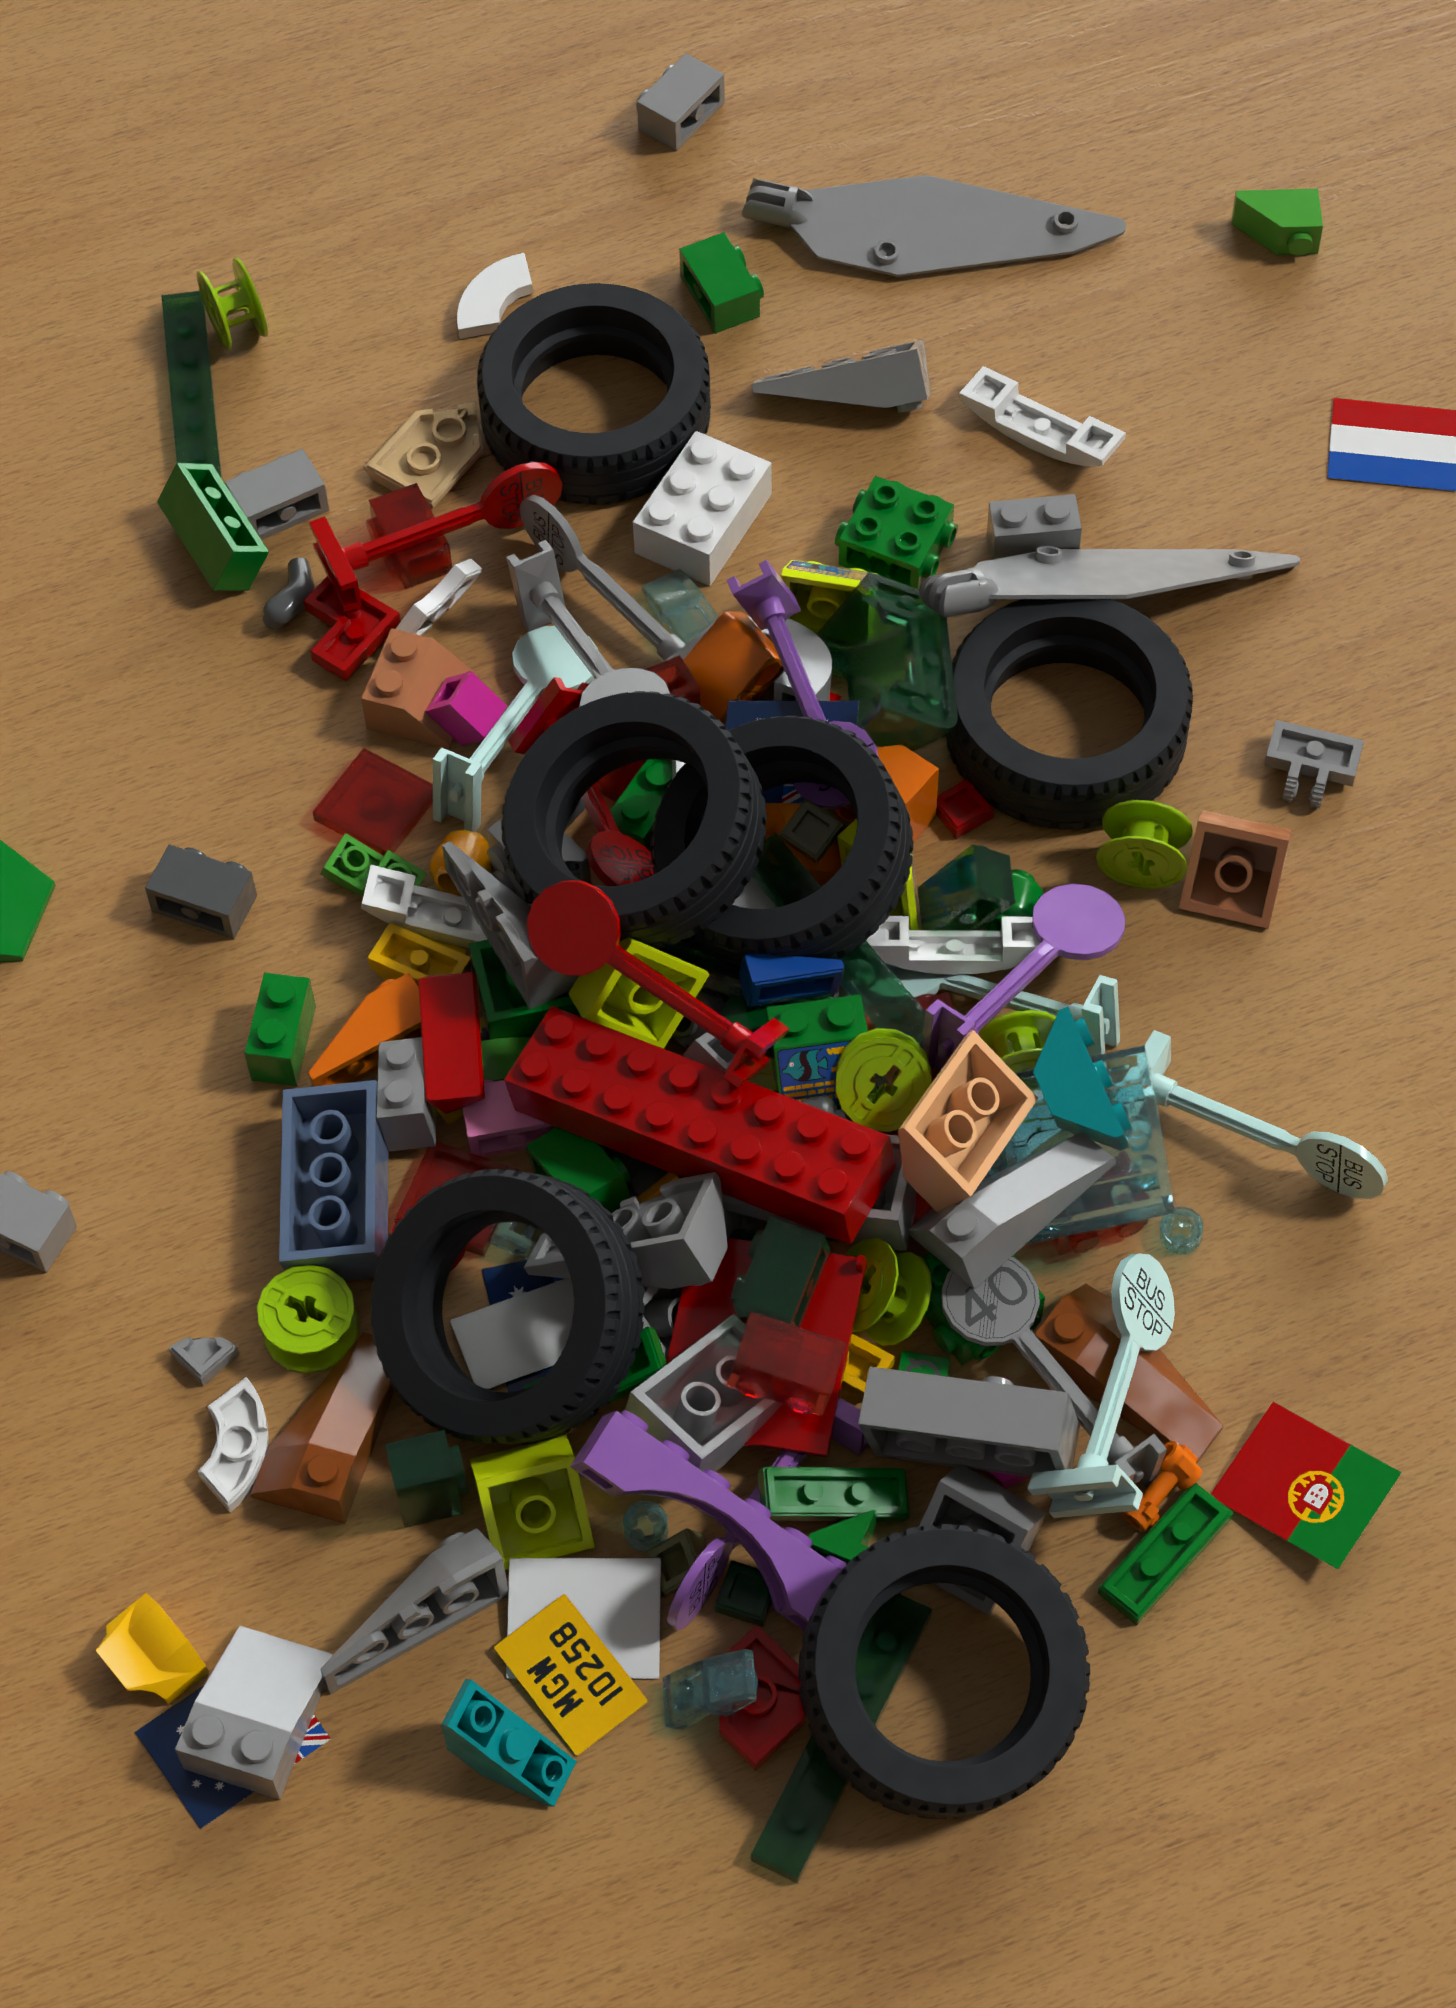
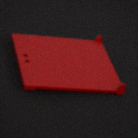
[666,1238,867,1458]

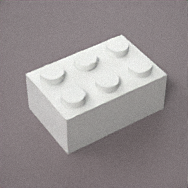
[633,431,772,586]

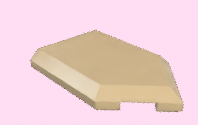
[364,402,484,510]

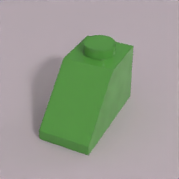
[1231,188,1323,255]

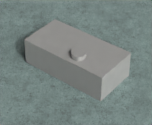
[858,1367,1080,1477]

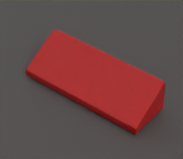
[418,972,485,1114]

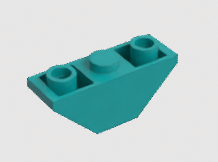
[1033,1007,1132,1151]
[441,1679,577,1807]

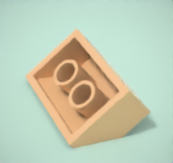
[898,1030,1038,1212]

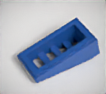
[739,953,844,1007]

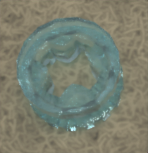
[1160,1207,1203,1255]
[623,1501,669,1552]

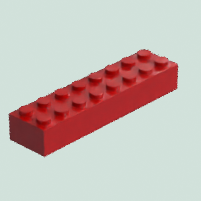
[504,1006,896,1244]

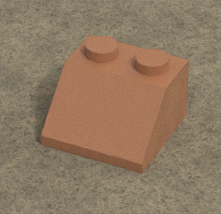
[361,628,479,749]
[1179,810,1292,929]

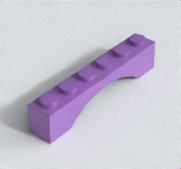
[570,1411,847,1631]

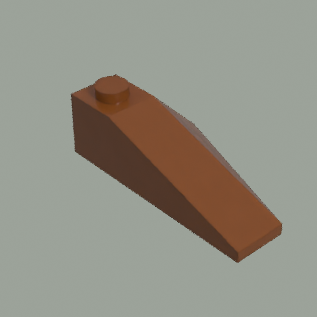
[1034,1283,1223,1463]
[251,1332,395,1524]

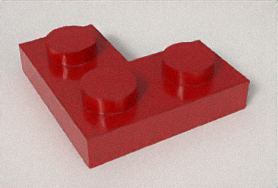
[304,576,401,682]

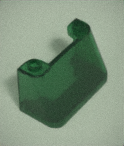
[816,572,958,752]

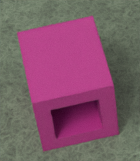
[425,671,507,746]

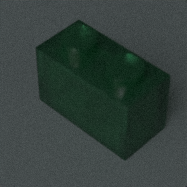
[917,844,1015,931]
[731,1217,830,1340]
[385,1430,469,1528]

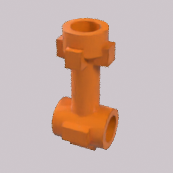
[1121,1441,1202,1532]

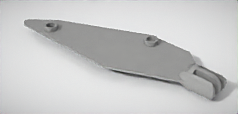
[742,175,1126,277]
[919,546,1300,617]

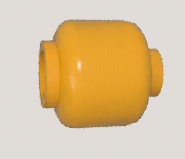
[429,830,493,897]

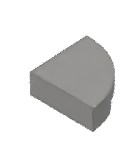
[168,1337,239,1386]

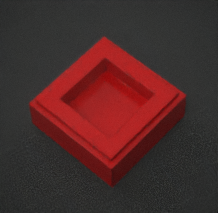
[936,779,994,839]

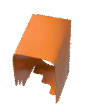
[683,611,784,723]

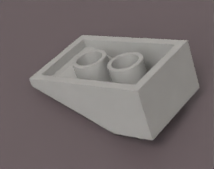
[625,1314,804,1472]
[175,1626,333,1800]

